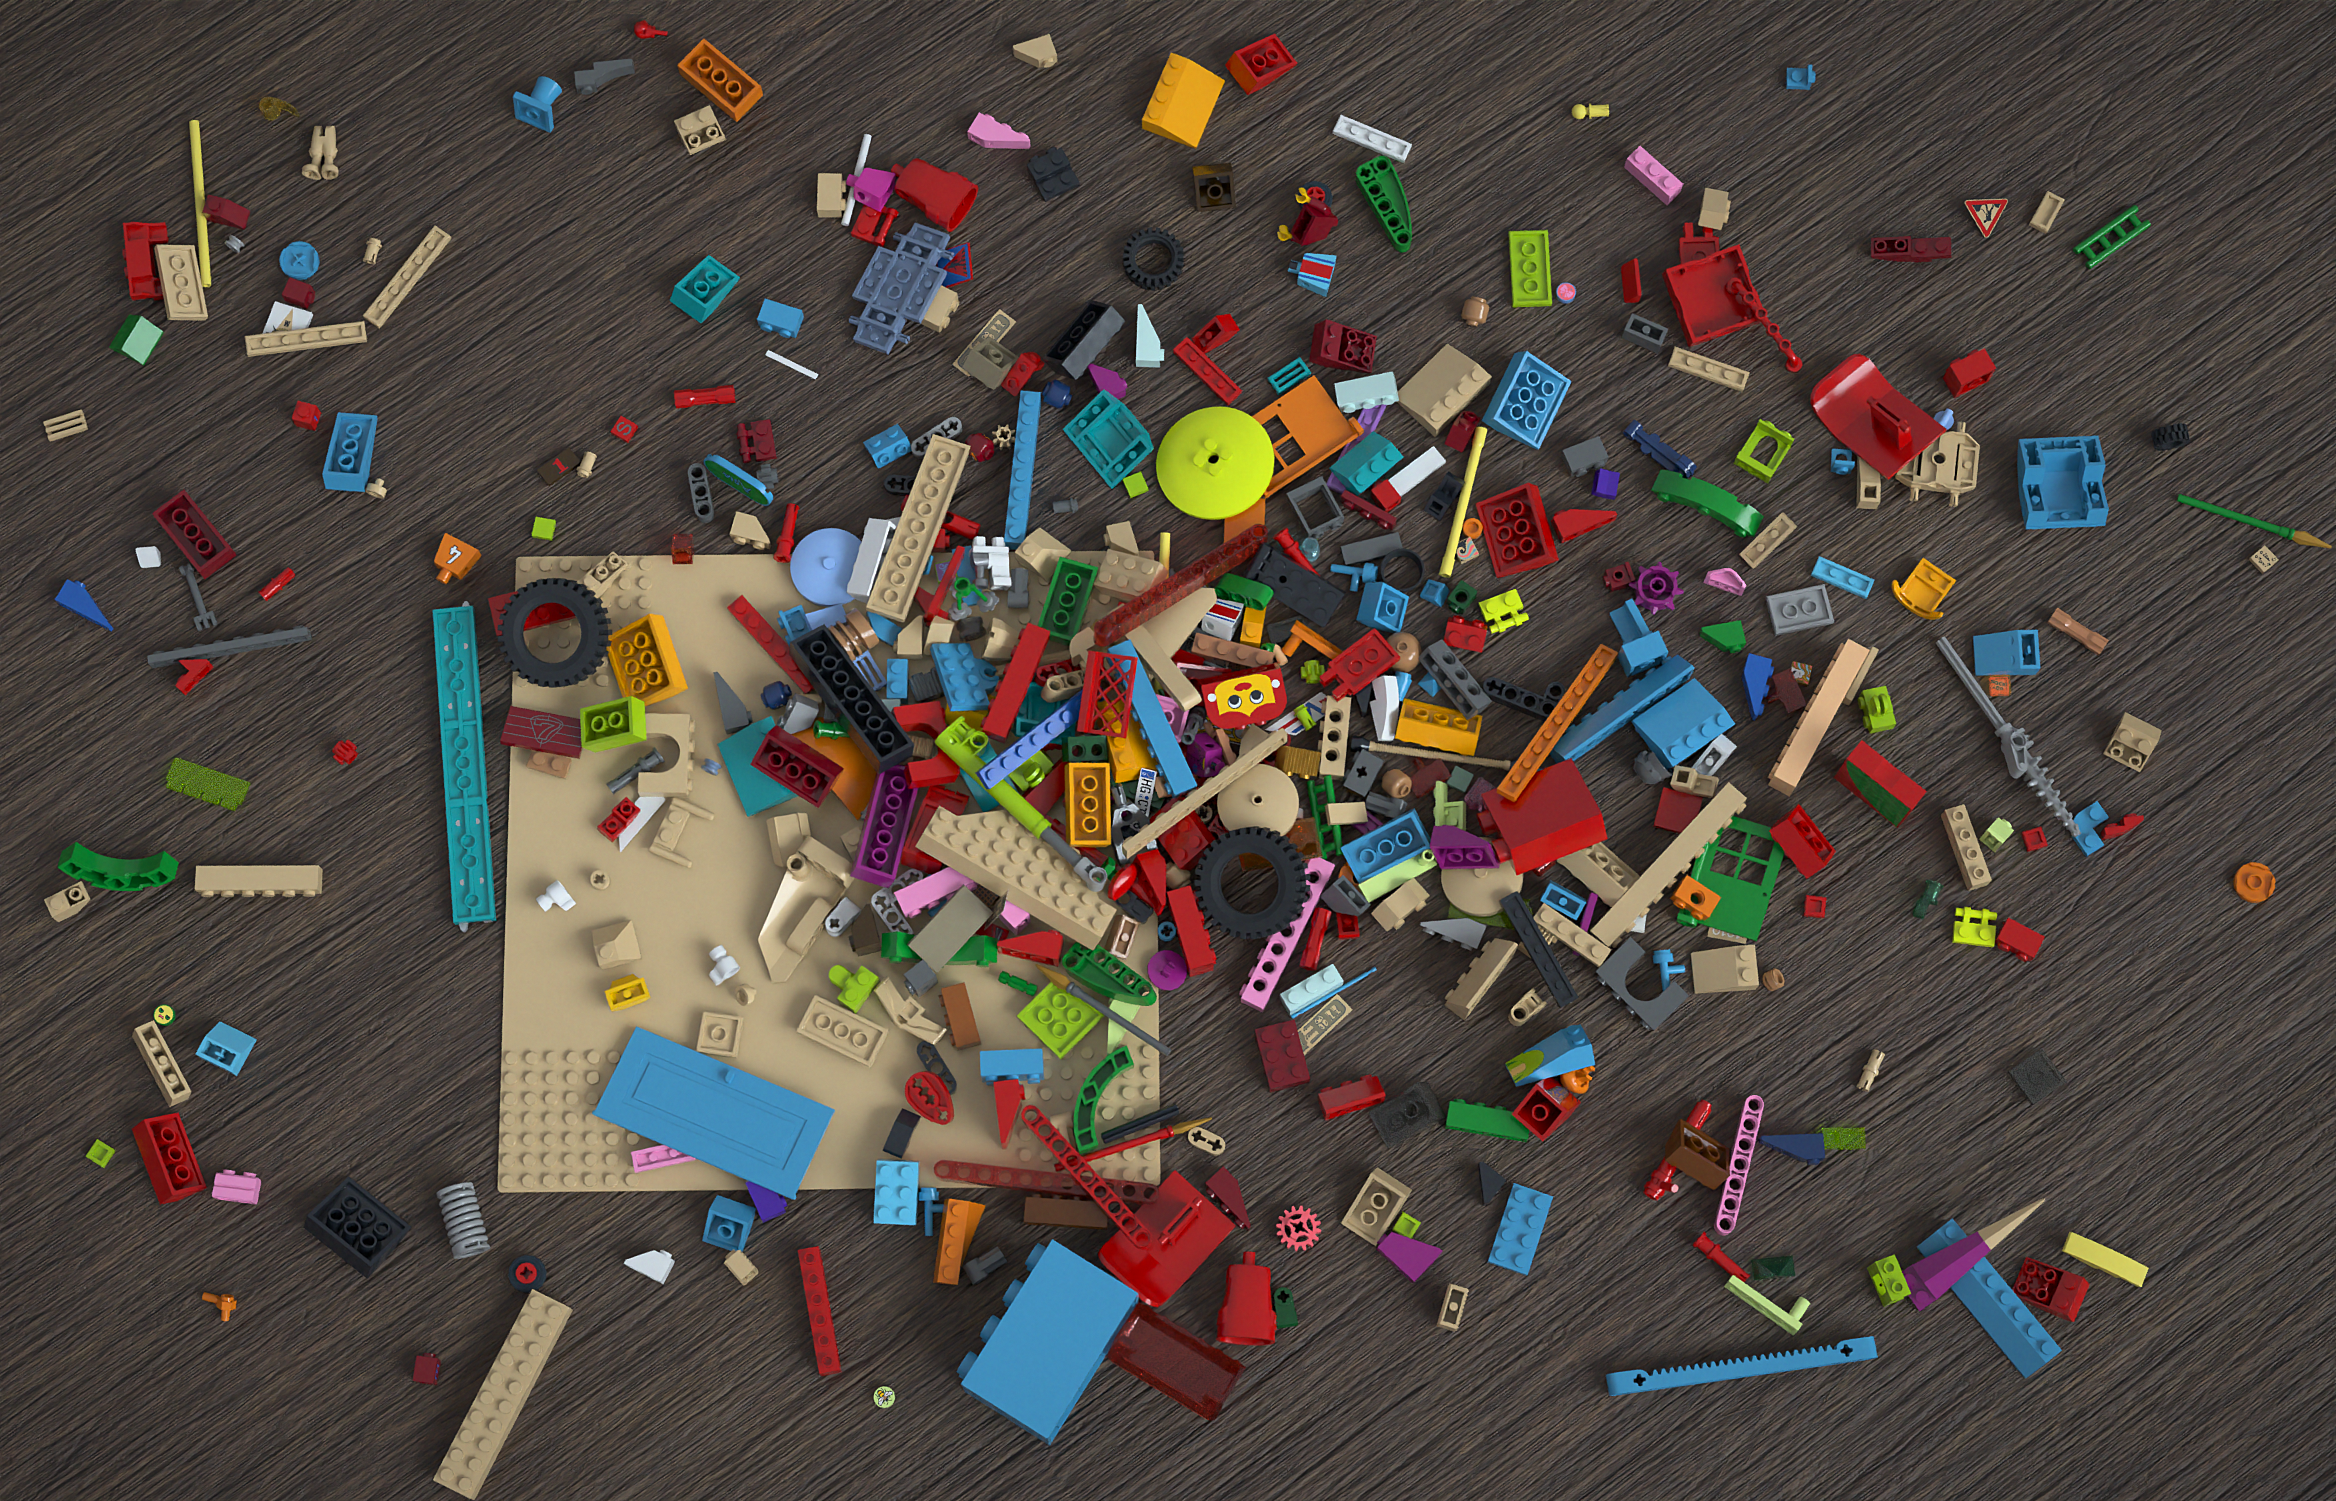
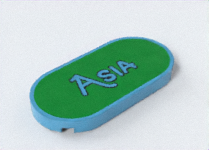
[704,454,773,506]

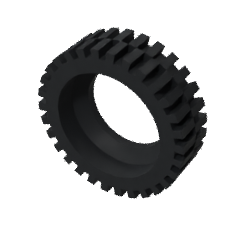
[497,578,612,688]
[1195,826,1310,939]

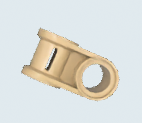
[1508,988,1547,1026]

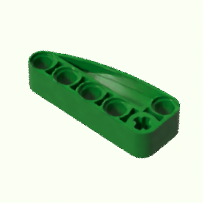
[1355,156,1412,253]
[1062,942,1157,1006]

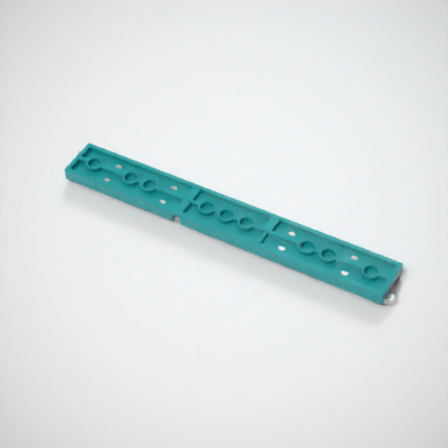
[433,601,496,933]

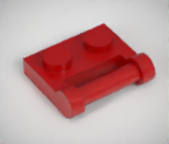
[851,204,899,247]

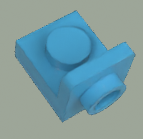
[1786,65,1816,90]

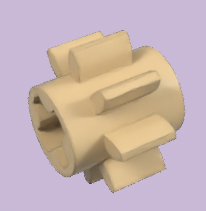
[992,425,1016,450]

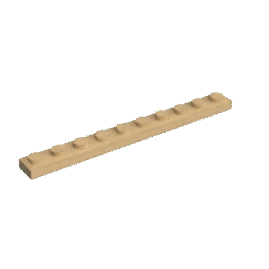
[1122,728,1287,859]

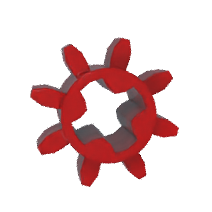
[332,739,358,765]

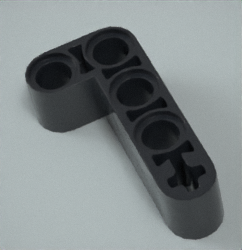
[1482,677,1565,722]

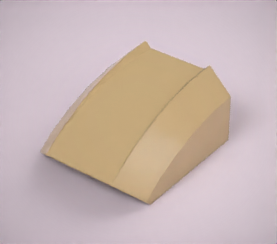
[767,813,812,867]

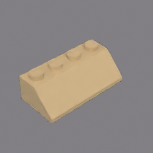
[1556,842,1640,907]

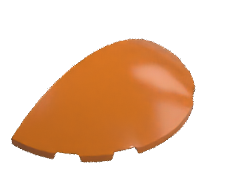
[791,717,877,821]

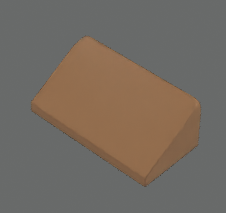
[1104,915,1140,960]

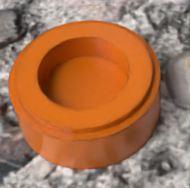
[1462,518,1483,539]

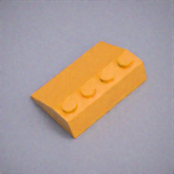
[1142,53,1225,149]
[606,614,688,707]
[1096,700,1159,783]

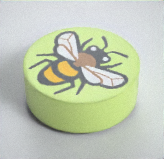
[874,1386,895,1408]

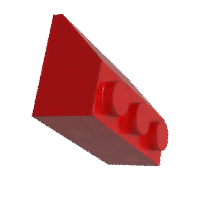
[1769,804,1836,879]
[1317,1074,1386,1120]

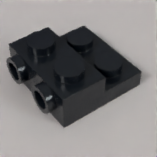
[1027,147,1080,202]

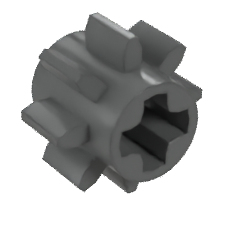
[756,464,778,489]

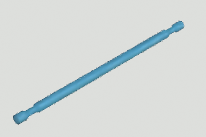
[1291,967,1377,1019]

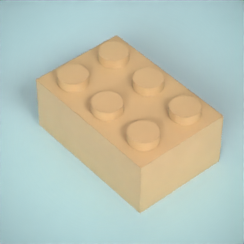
[1093,549,1168,608]

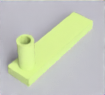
[1357,849,1437,903]
[1724,1275,1810,1335]

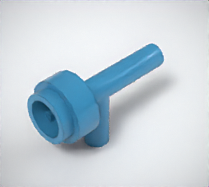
[1331,563,1378,592]
[1652,949,1685,992]
[918,1187,944,1236]

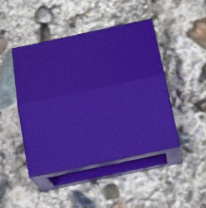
[1591,468,1620,500]

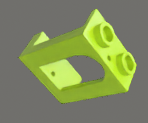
[1734,419,1794,484]
[1867,1254,1911,1307]

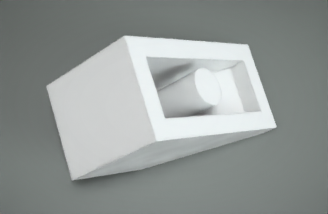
[1692,734,1737,776]
[624,1250,675,1284]

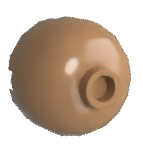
[1386,632,1422,673]

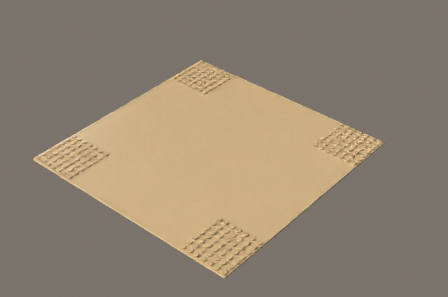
[498,551,1160,1193]

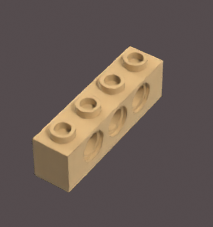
[1317,695,1351,781]
[1941,804,1992,891]
[132,1020,191,1107]

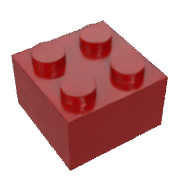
[1943,348,1996,398]

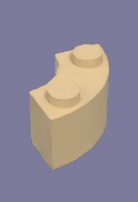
[1371,878,1430,931]

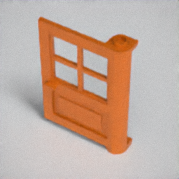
[1252,375,1364,499]

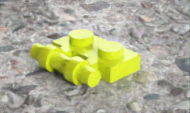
[1478,589,1529,634]
[1952,907,1997,947]

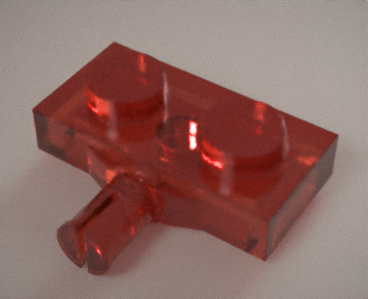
[1765,668,1807,713]
[1410,757,1452,798]

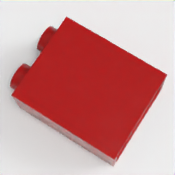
[1476,758,1607,875]

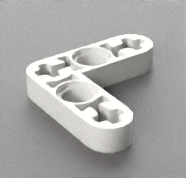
[871,869,923,934]

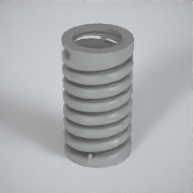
[436,1182,490,1259]

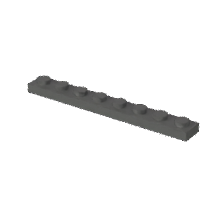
[147,626,312,668]

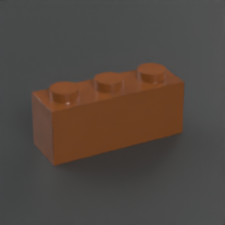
[938,982,981,1051]

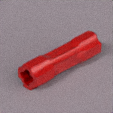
[674,385,736,408]
[1299,908,1332,971]

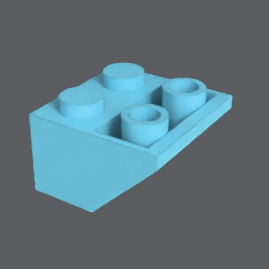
[195,1022,257,1076]

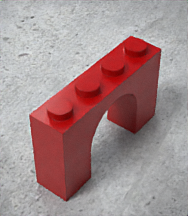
[891,701,960,789]

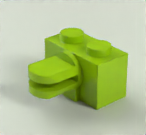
[1858,686,1896,734]
[1008,749,1054,791]
[829,965,880,1014]

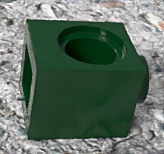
[1446,580,1478,615]

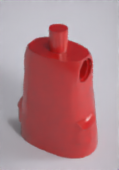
[891,158,978,232]
[1216,1252,1277,1346]

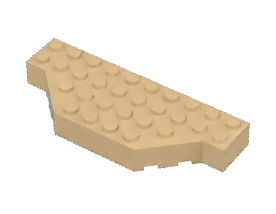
[915,806,1117,950]

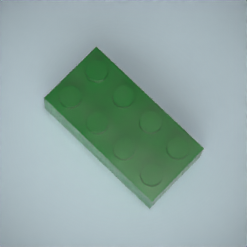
[1038,557,1098,647]

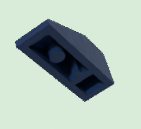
[1758,1133,1825,1165]

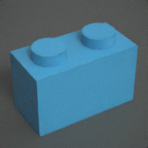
[757,299,804,338]
[887,659,909,704]
[1540,880,1586,920]

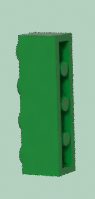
[1445,1099,1529,1142]

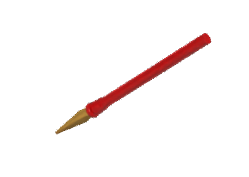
[1054,1117,1212,1172]

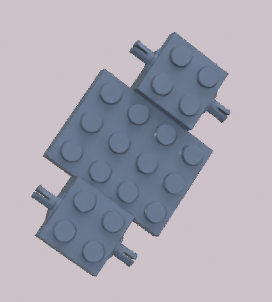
[849,223,954,355]

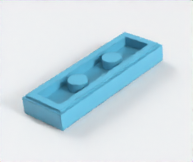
[1811,556,1874,599]

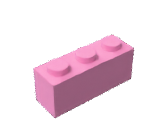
[1624,146,1683,205]

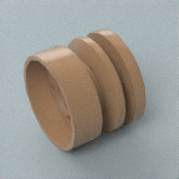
[828,608,880,662]

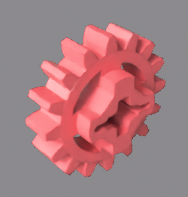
[1276,1206,1321,1252]

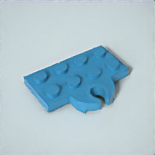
[930,643,999,711]

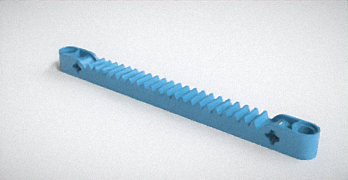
[1606,1336,1878,1396]

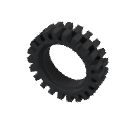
[1123,227,1184,291]

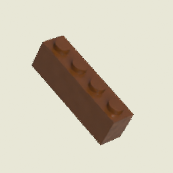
[1024,1194,1109,1230]

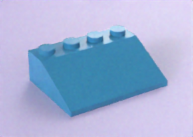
[1482,351,1572,449]
[1631,678,1735,770]

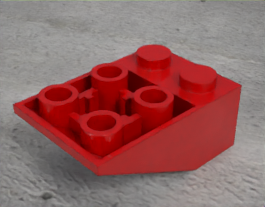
[2012,1257,2089,1323]

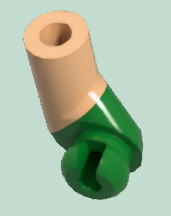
[1260,643,1288,666]

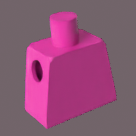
[846,168,896,212]

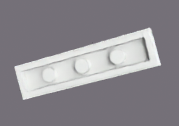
[1333,115,1412,163]

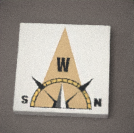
[262,301,313,334]

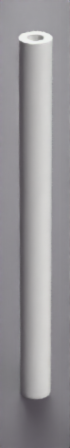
[841,134,872,226]

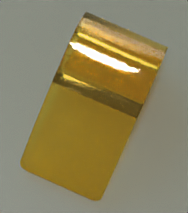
[259,97,300,120]

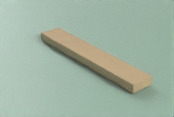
[363,226,451,329]
[245,321,367,357]

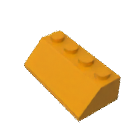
[1395,698,1482,756]

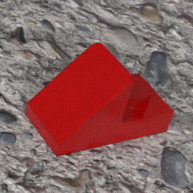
[175,659,213,696]
[1336,912,1360,940]

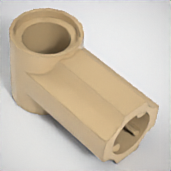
[1049,1111,1077,1151]

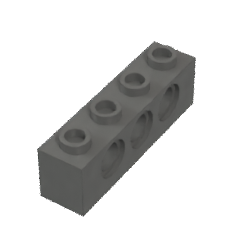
[1419,640,1492,720]

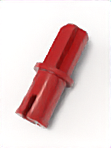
[258,567,295,601]

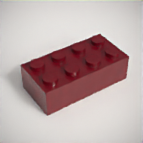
[152,490,236,579]

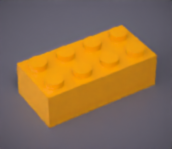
[1065,763,1111,847]

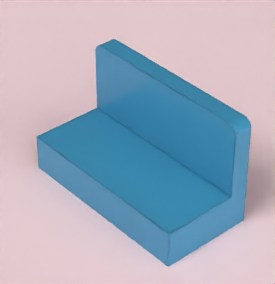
[1610,599,1649,642]

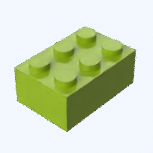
[580,696,647,753]

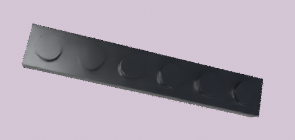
[1499,891,1579,1008]

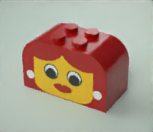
[1198,662,1287,730]

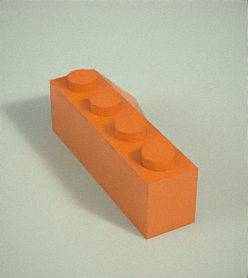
[933,1199,986,1285]

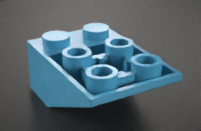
[1973,630,2040,676]

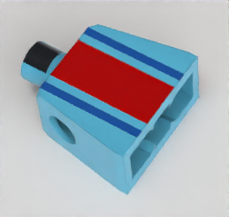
[1288,253,1336,297]

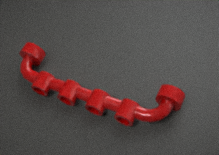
[1726,278,1802,373]

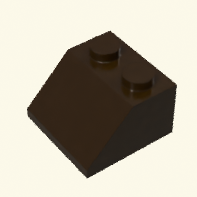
[1192,162,1236,212]
[848,904,881,957]

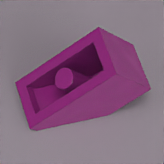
[1087,364,1128,399]

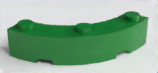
[1651,470,1764,538]
[57,842,179,891]
[881,931,998,968]
[1073,1045,1134,1154]

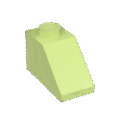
[1979,817,2014,853]

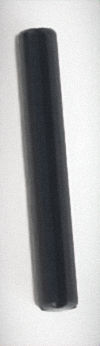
[1101,1104,1179,1144]

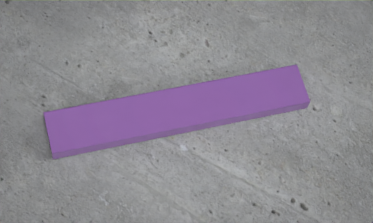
[1326,404,1387,494]

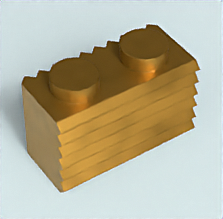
[1274,745,1321,779]

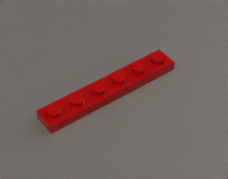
[727,595,814,694]

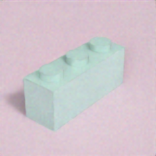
[1334,371,1399,413]
[1279,964,1343,1016]

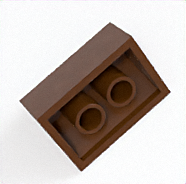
[1665,1119,1730,1190]

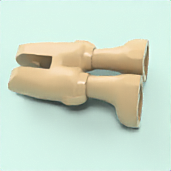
[302,126,339,180]

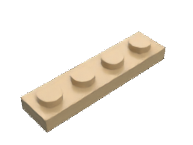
[1533,903,1611,967]

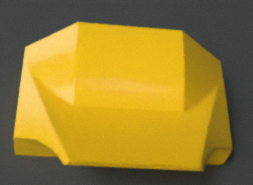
[604,974,651,1012]

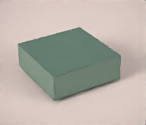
[1447,766,1474,793]

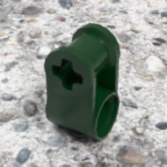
[1274,1287,1298,1329]

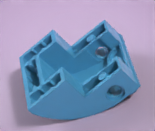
[2017,436,2109,529]

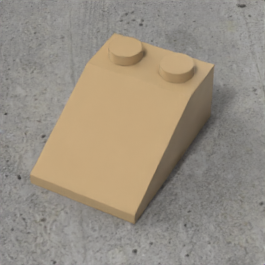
[1691,945,1759,994]
[1341,1167,1412,1246]

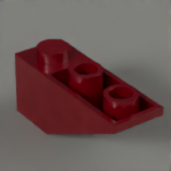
[1205,1166,1251,1231]

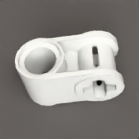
[825,897,862,937]

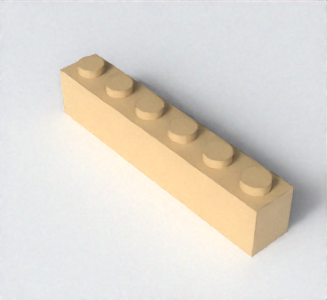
[195,865,323,897]

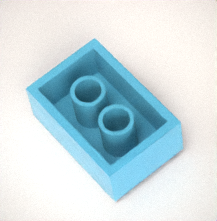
[874,1159,920,1225]

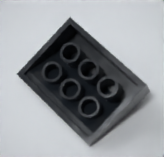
[304,1176,411,1278]

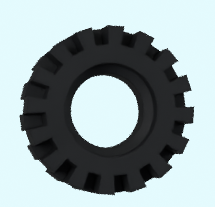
[2151,423,2190,451]

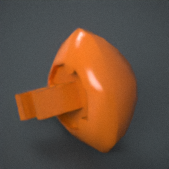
[1560,1066,1595,1094]

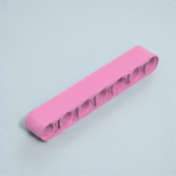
[1714,1095,1764,1236]

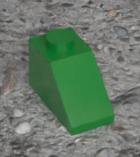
[1699,620,1746,653]

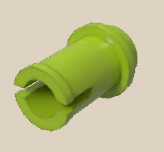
[1293,704,1316,731]

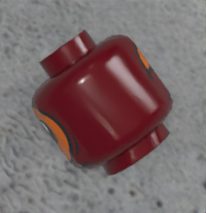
[965,433,994,462]

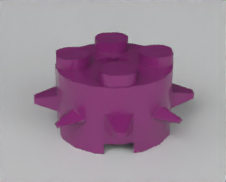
[1629,562,1684,615]

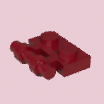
[736,419,777,463]

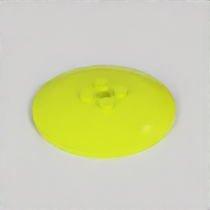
[1156,407,1274,520]

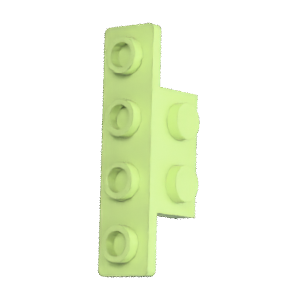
[1433,781,1466,861]

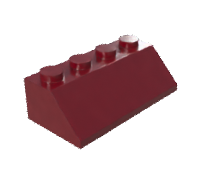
[750,725,844,808]

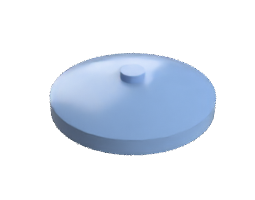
[790,528,862,607]

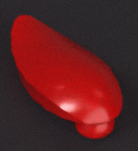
[1108,864,1138,901]

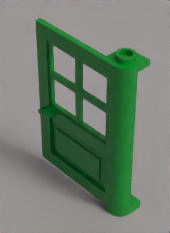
[1677,816,1784,942]

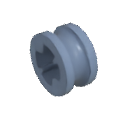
[701,758,722,776]

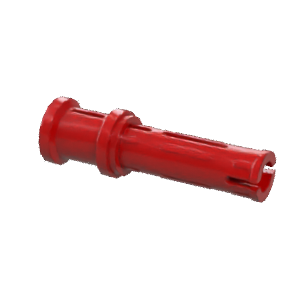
[773,503,799,563]
[1273,527,1320,576]
[1692,1232,1750,1282]

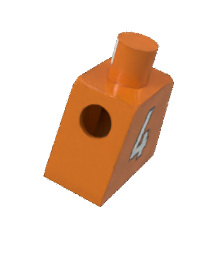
[434,533,481,584]

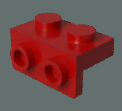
[1444,615,1488,653]

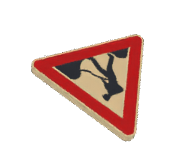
[1964,199,2008,238]

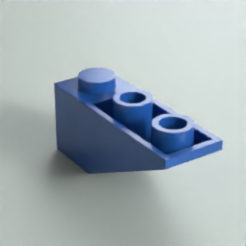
[1741,653,1774,721]

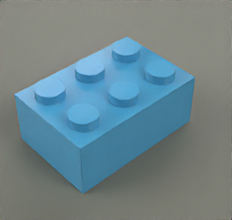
[980,1049,1044,1086]

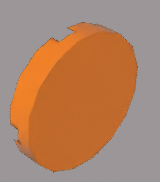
[2233,862,2275,903]

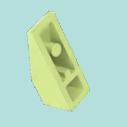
[1107,998,1141,1055]

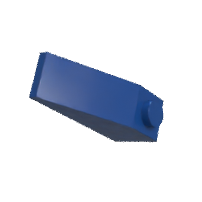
[55,579,113,632]

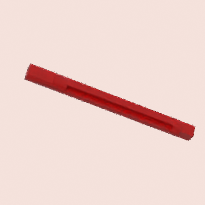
[1044,814,1167,908]

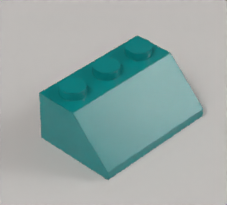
[1329,431,1403,496]

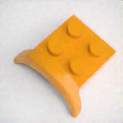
[1892,558,1956,620]

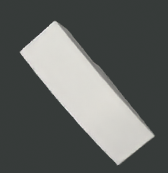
[1370,675,1399,741]

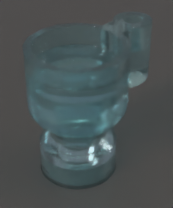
[1299,537,1320,563]

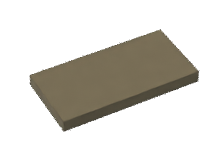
[907,884,993,973]

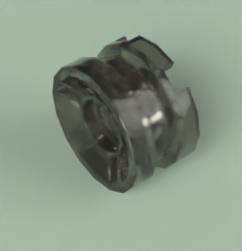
[956,616,987,642]

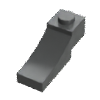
[574,59,635,95]

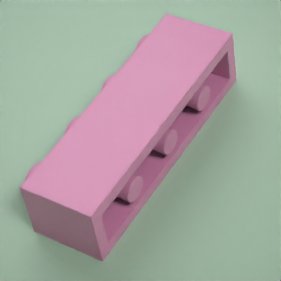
[894,867,978,919]

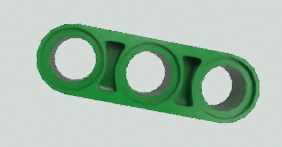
[1214,573,1274,611]

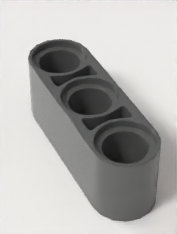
[688,463,714,523]

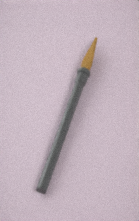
[1035,964,1171,1056]

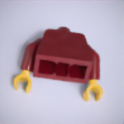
[1277,188,1338,246]

